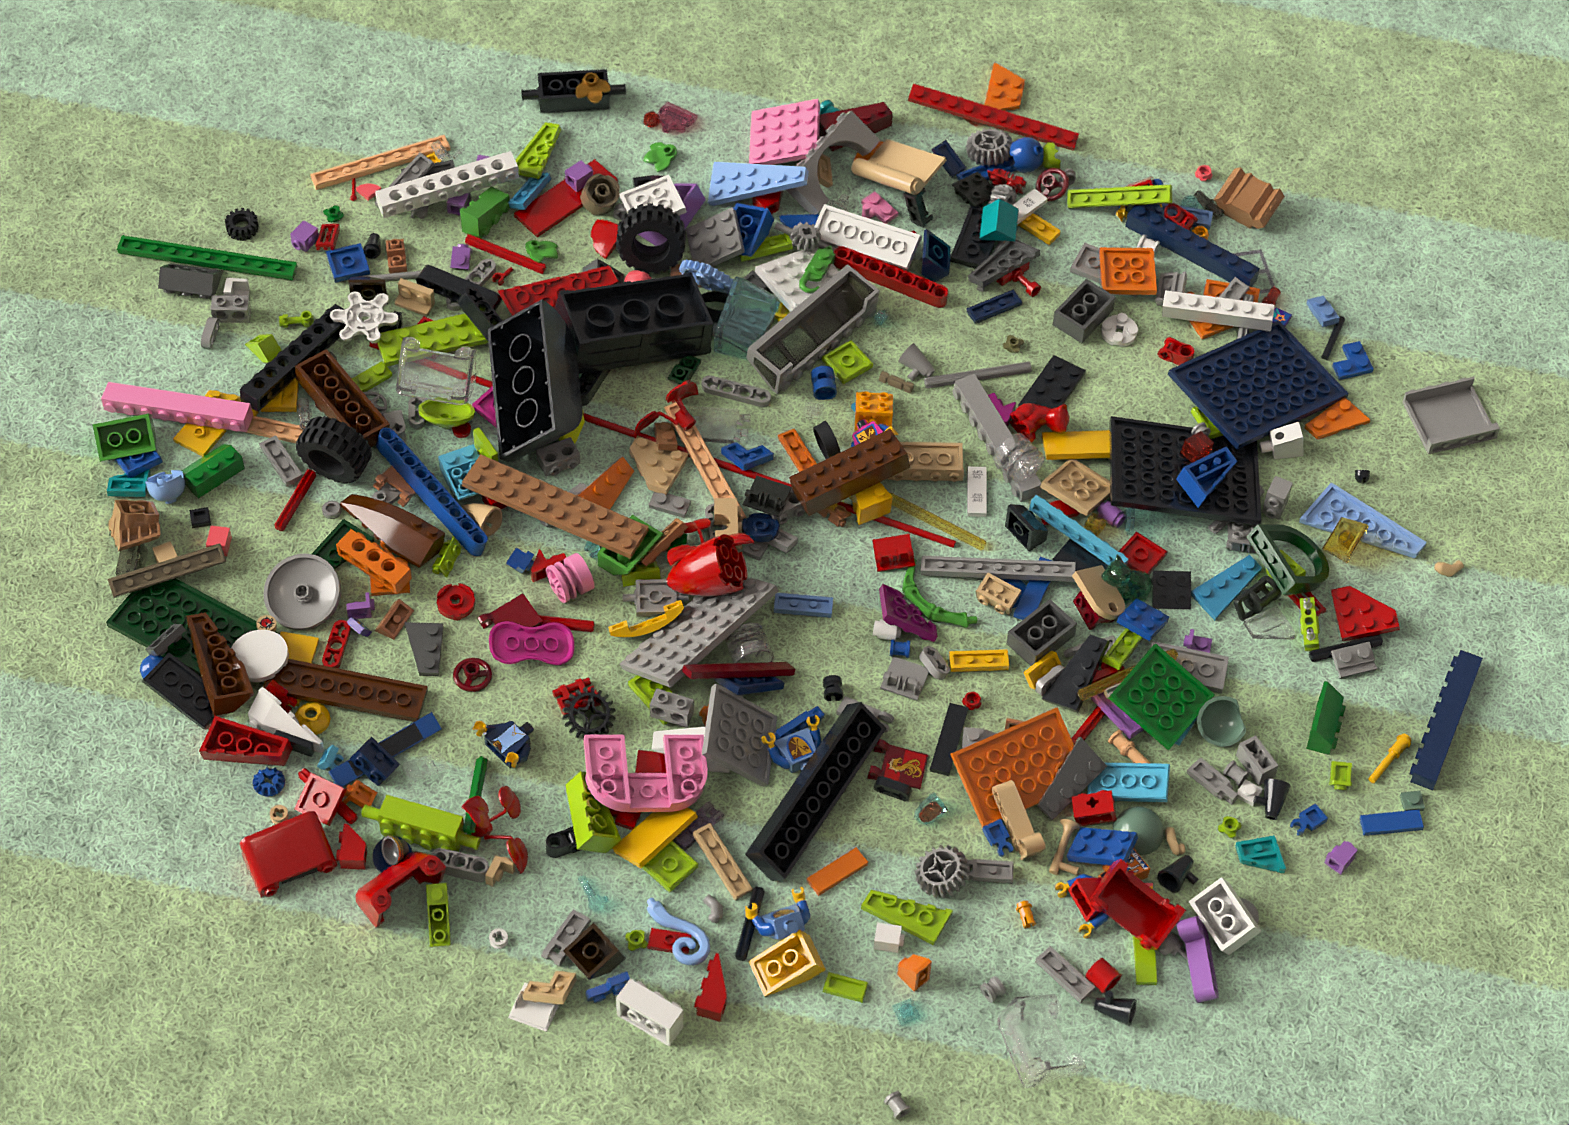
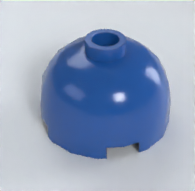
[1010,137,1044,173]

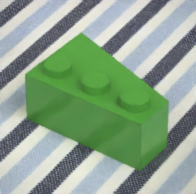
[460,186,510,238]

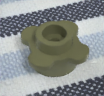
[1003,335,1024,353]

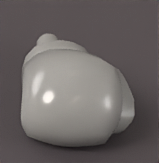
[1158,932,1188,960]

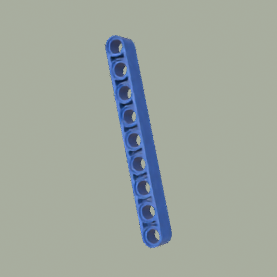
[376,428,488,556]

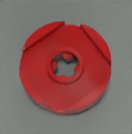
[436,583,476,621]

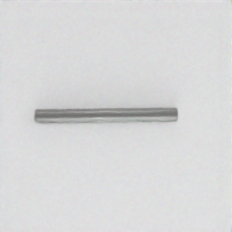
[924,361,1032,388]

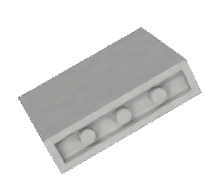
[1402,377,1500,454]

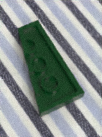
[312,519,374,569]

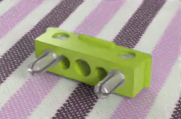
[1300,597,1320,651]

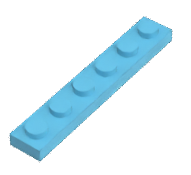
[1029,495,1128,574]

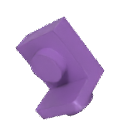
[346,592,375,620]
[1183,629,1212,653]

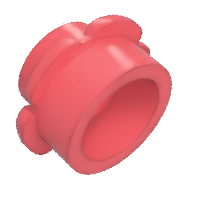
[1195,165,1212,181]

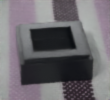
[189,507,211,528]

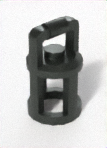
[1234,576,1281,622]

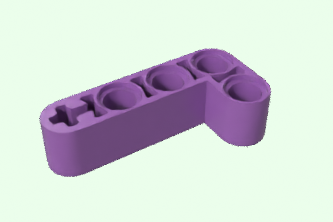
[1177,916,1219,1003]

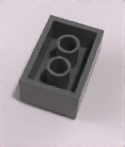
[1052,279,1116,343]
[1006,599,1077,666]

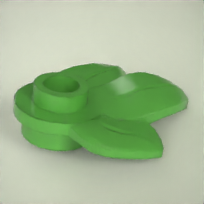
[643,142,677,172]
[525,240,558,263]

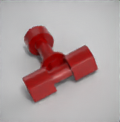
[996,262,1041,297]

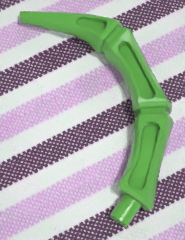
[902,558,977,628]

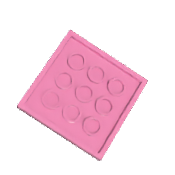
[749,99,820,165]

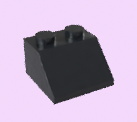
[1005,504,1048,552]

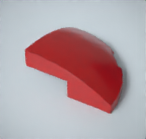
[591,219,618,259]

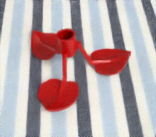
[634,380,698,438]
[667,518,754,566]
[461,786,528,874]

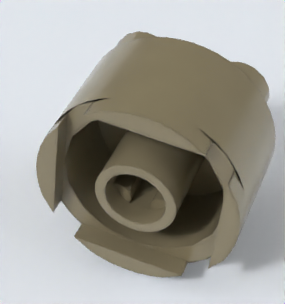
[580,174,620,216]

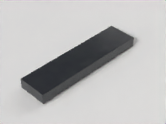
[930,703,969,776]

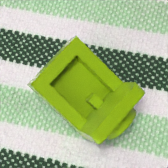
[1329,761,1352,790]

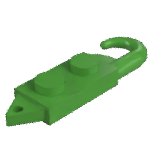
[799,245,835,293]

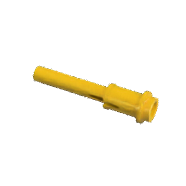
[1368,733,1412,783]

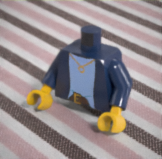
[472,721,534,768]

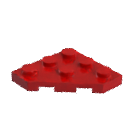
[1331,586,1400,641]

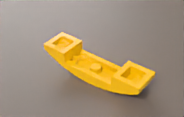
[608,600,684,637]

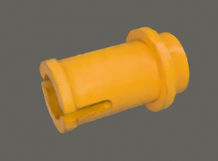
[1016,900,1036,928]

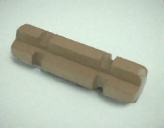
[879,371,914,393]

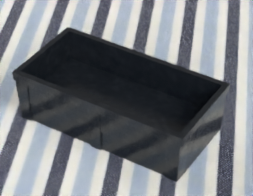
[555,272,714,374]

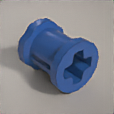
[890,639,910,658]

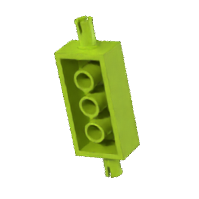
[361,794,481,852]

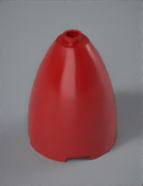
[667,534,747,597]

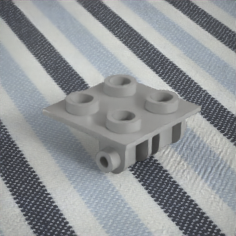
[1226,522,1257,553]
[880,656,929,701]

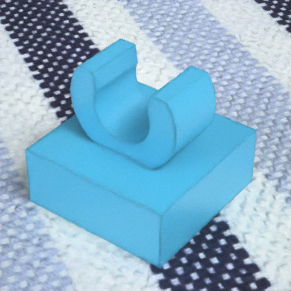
[317,745,344,770]

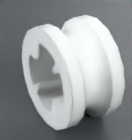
[489,928,508,949]

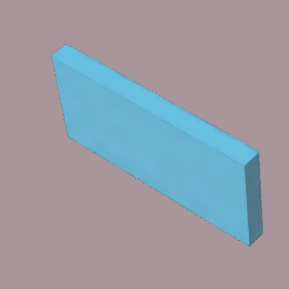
[1087,763,1170,802]

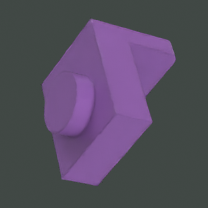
[450,244,473,270]

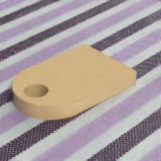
[1072,565,1125,620]

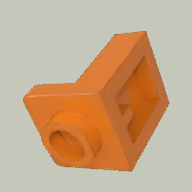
[342,780,377,808]

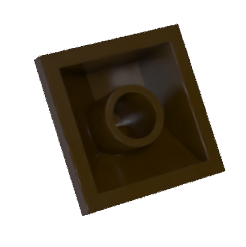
[348,276,388,304]

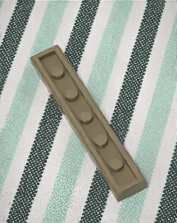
[108,543,226,598]

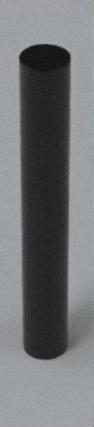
[1321,316,1345,360]

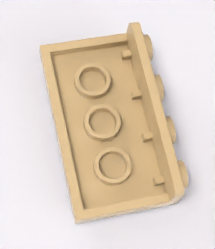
[888,442,964,482]

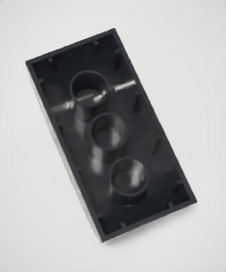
[487,299,583,462]

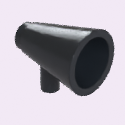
[1253,779,1291,820]
[1157,855,1199,893]
[1094,991,1137,1026]

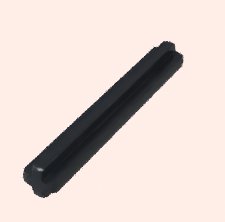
[1309,635,1383,662]
[735,886,765,961]

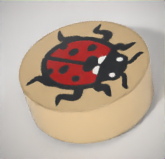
[257,615,277,632]

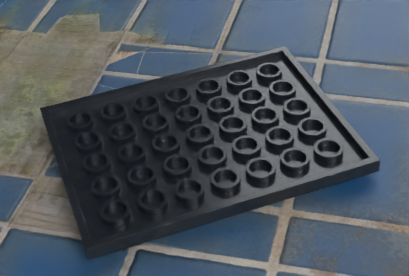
[1109,416,1262,525]

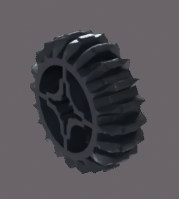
[562,687,616,739]

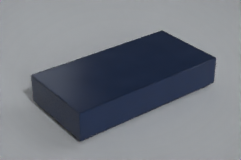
[931,140,966,178]

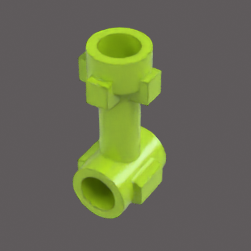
[279,311,314,328]

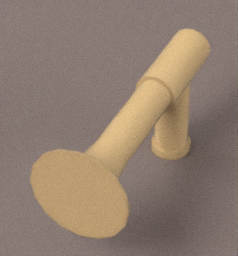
[1049,819,1080,876]

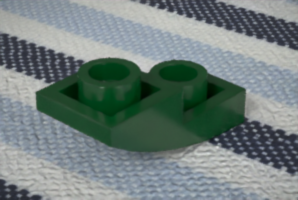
[668,355,701,384]

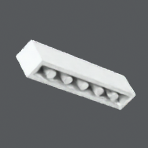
[1162,290,1275,331]

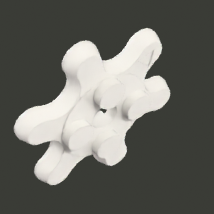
[330,292,398,343]

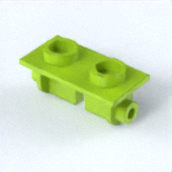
[432,537,462,578]

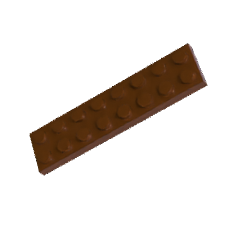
[264,659,428,722]

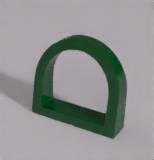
[1246,524,1329,595]

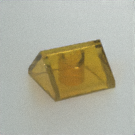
[1322,517,1369,564]

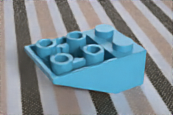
[438,444,479,500]

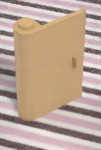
[851,139,946,195]

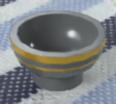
[382,836,409,865]

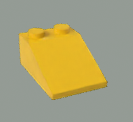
[748,929,826,997]

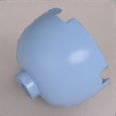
[146,470,185,504]

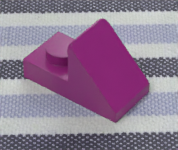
[988,393,1016,428]

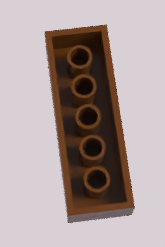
[295,349,390,447]
[789,429,910,516]

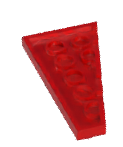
[498,266,619,316]

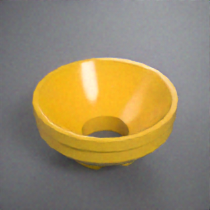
[295,702,331,735]

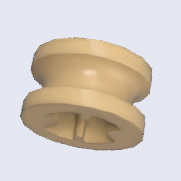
[270,805,289,824]

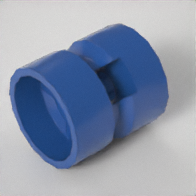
[811,366,837,400]

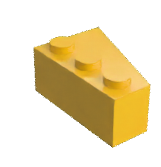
[849,482,893,525]

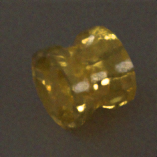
[1084,513,1107,536]

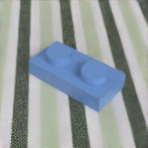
[1307,295,1340,327]

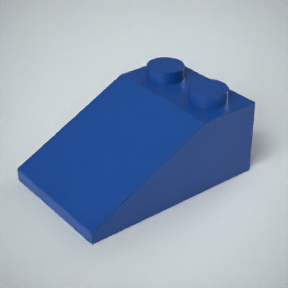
[734,203,774,257]

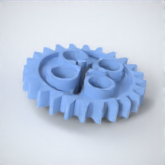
[679,259,736,294]

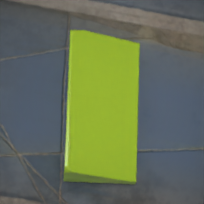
[621,561,661,587]

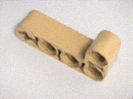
[992,780,1045,860]

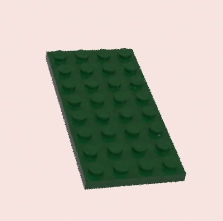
[106,579,280,677]

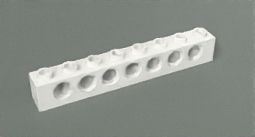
[375,151,519,218]

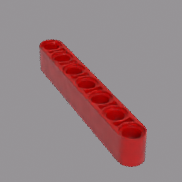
[833,246,948,308]

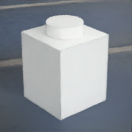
[874,922,905,953]

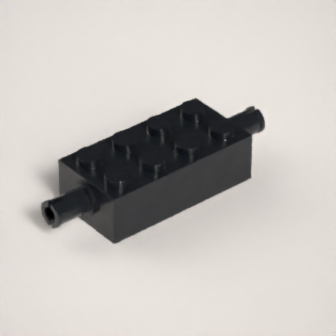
[521,69,626,113]

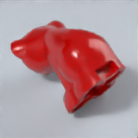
[1010,403,1070,444]

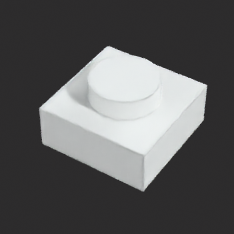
[1237,779,1263,806]

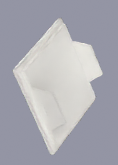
[508,983,559,1032]

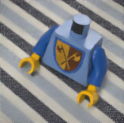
[761,715,822,773]
[745,887,811,940]

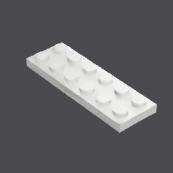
[814,204,922,270]

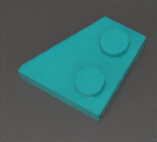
[107,469,150,497]

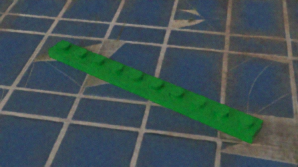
[117,235,298,281]

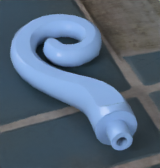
[647,898,710,965]

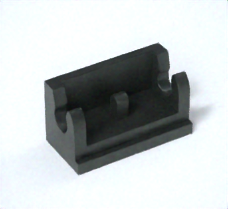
[903,188,933,227]

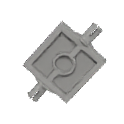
[623,579,689,616]

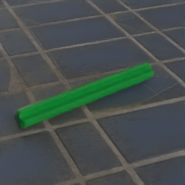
[463,756,488,835]

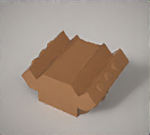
[1214,167,1285,229]
[109,499,161,552]

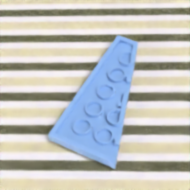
[708,162,809,206]
[1299,483,1426,558]

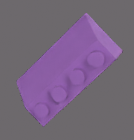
[638,183,706,246]

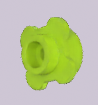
[1218,816,1242,838]
[625,930,648,951]

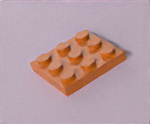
[1099,247,1157,295]

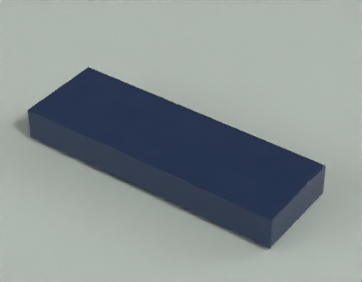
[966,289,1023,324]

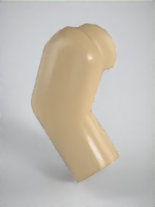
[1434,560,1464,577]
[1165,827,1185,856]

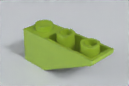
[426,883,451,947]

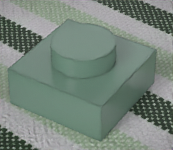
[1400,791,1425,811]

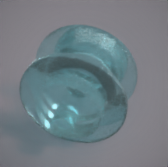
[584,540,602,558]

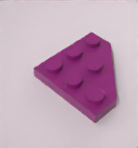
[879,584,938,642]

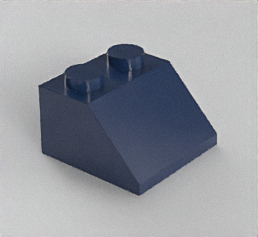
[921,229,951,282]

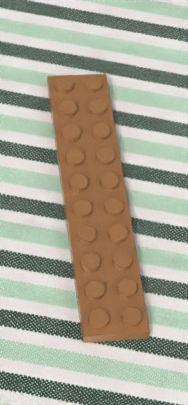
[462,454,649,559]

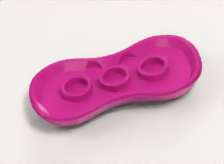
[489,621,575,665]

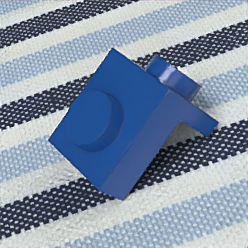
[506,548,534,574]

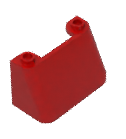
[240,811,337,898]
[355,851,446,927]
[1089,859,1186,951]

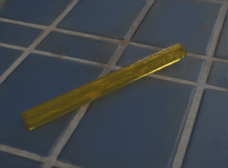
[889,492,986,550]
[1077,649,1178,700]

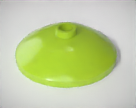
[418,398,475,429]

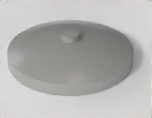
[264,554,341,630]

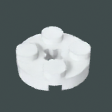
[1101,313,1138,347]

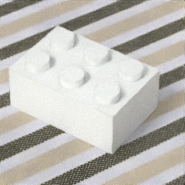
[1189,877,1262,955]
[616,979,683,1047]

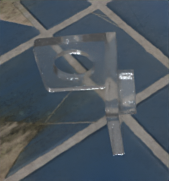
[430,141,465,161]

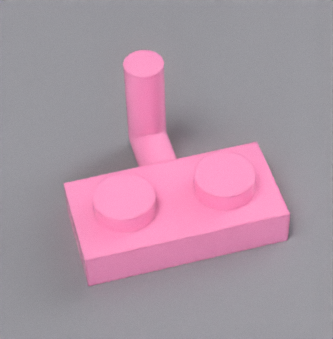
[861,192,898,224]

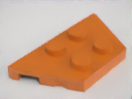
[985,63,1025,111]

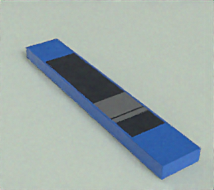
[328,712,442,787]

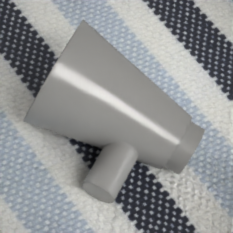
[898,343,935,381]

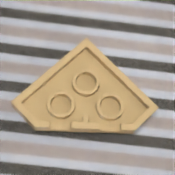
[629,436,689,495]

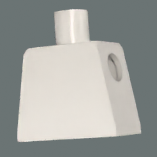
[1259,422,1304,459]

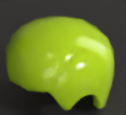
[1042,142,1061,169]

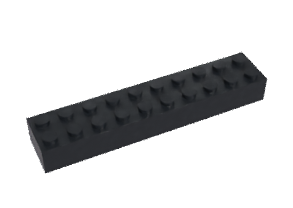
[745,702,887,881]

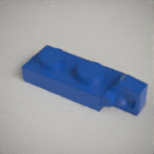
[775,706,825,740]

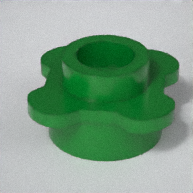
[323,205,344,222]

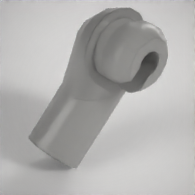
[703,894,723,923]

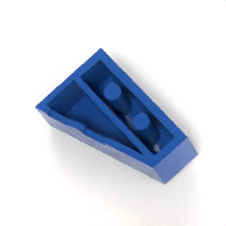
[1176,447,1237,508]

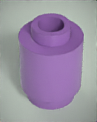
[1097,501,1126,528]

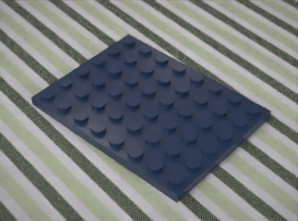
[1167,321,1349,450]

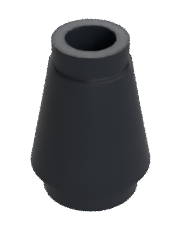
[363,233,381,259]

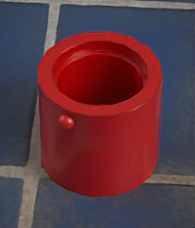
[1085,957,1122,994]

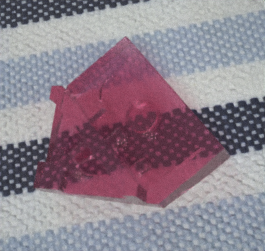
[658,102,698,133]

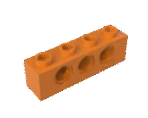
[336,529,412,594]

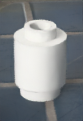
[873,619,902,641]

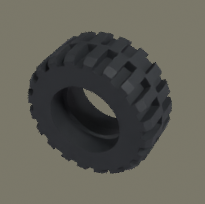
[616,203,686,274]
[296,416,372,484]

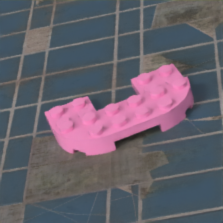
[583,735,708,812]

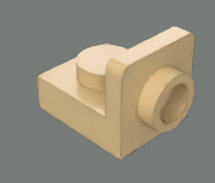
[485,855,515,887]

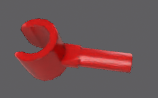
[492,267,513,286]

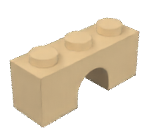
[714,498,742,550]

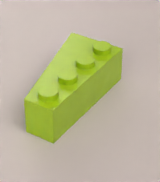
[565,771,621,853]

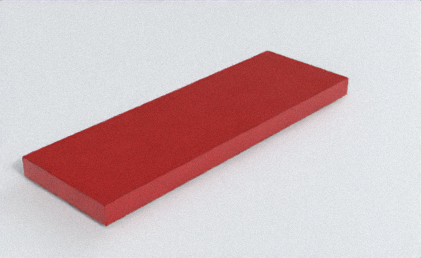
[514,159,618,238]

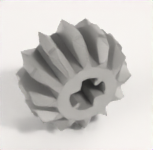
[989,184,1017,205]
[790,222,821,252]

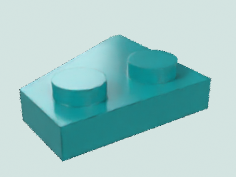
[1235,835,1286,873]

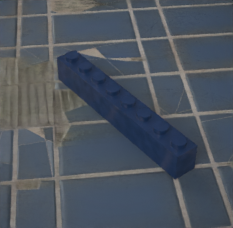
[1125,205,1260,287]
[1409,650,1483,791]

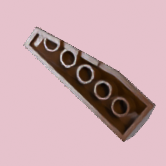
[340,494,445,568]
[187,613,254,716]

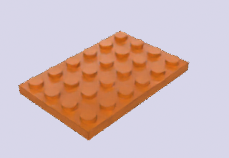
[950,707,1074,828]

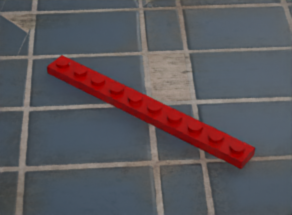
[908,83,1079,151]

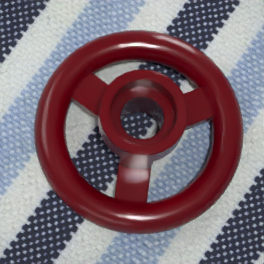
[1036,168,1069,201]
[453,658,492,692]

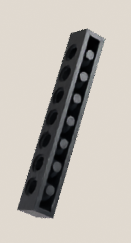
[240,304,346,412]

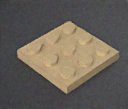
[1040,459,1110,516]

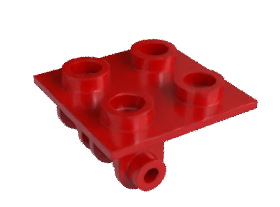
[987,168,1027,195]
[872,534,915,572]

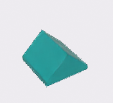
[980,199,1019,241]

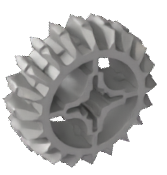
[966,128,1013,167]
[915,844,970,899]

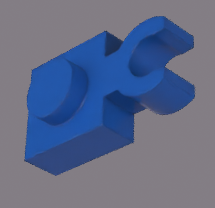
[1290,803,1328,836]
[982,819,1014,857]

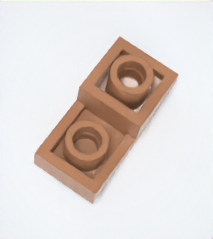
[386,239,407,274]

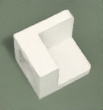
[224,278,250,296]

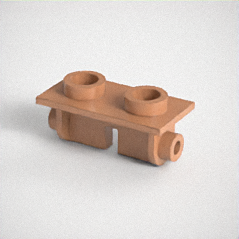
[817,503,852,527]

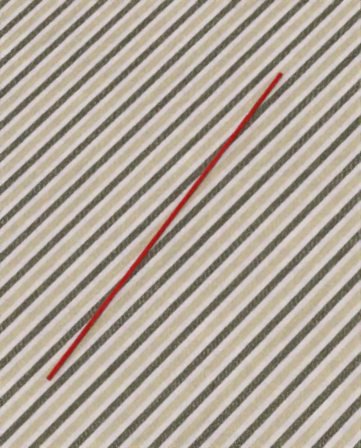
[369,342,956,548]

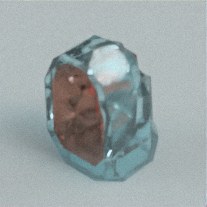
[914,792,948,825]

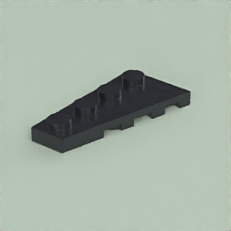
[1042,635,1109,713]

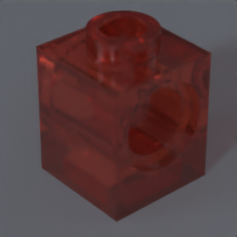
[1181,431,1214,463]

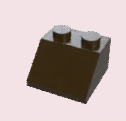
[563,923,626,980]

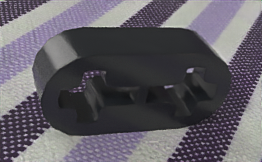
[874,776,912,801]

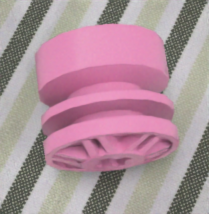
[546,553,594,604]

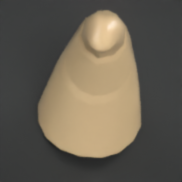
[461,503,503,537]

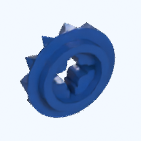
[252,767,285,796]

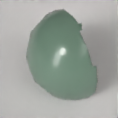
[1197,696,1246,747]
[1112,806,1164,856]

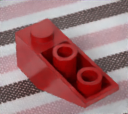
[694,953,727,1022]

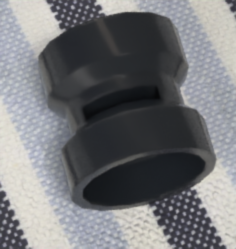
[823,675,843,701]

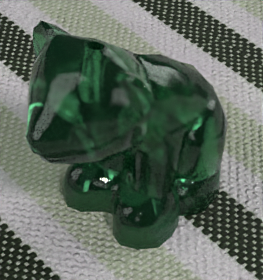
[1101,554,1152,605]

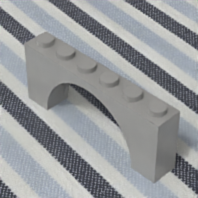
[786,111,880,214]

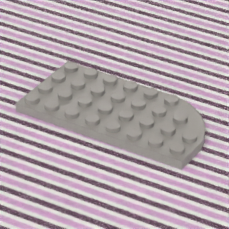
[620,578,778,687]

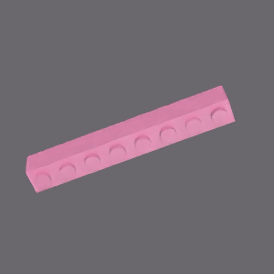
[101,382,253,432]

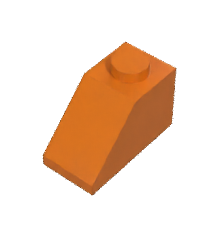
[897,954,932,992]

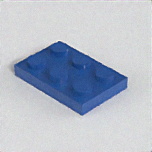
[1067,827,1138,865]

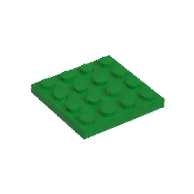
[1108,643,1215,750]

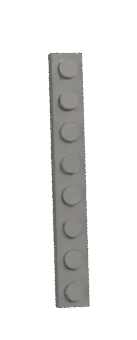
[921,556,1076,582]

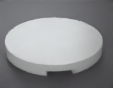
[231,630,289,682]

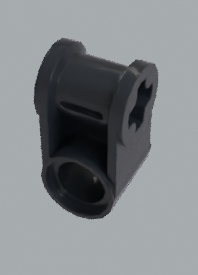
[546,826,581,858]

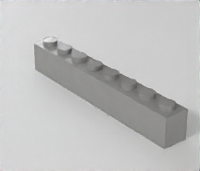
[952,374,1042,502]

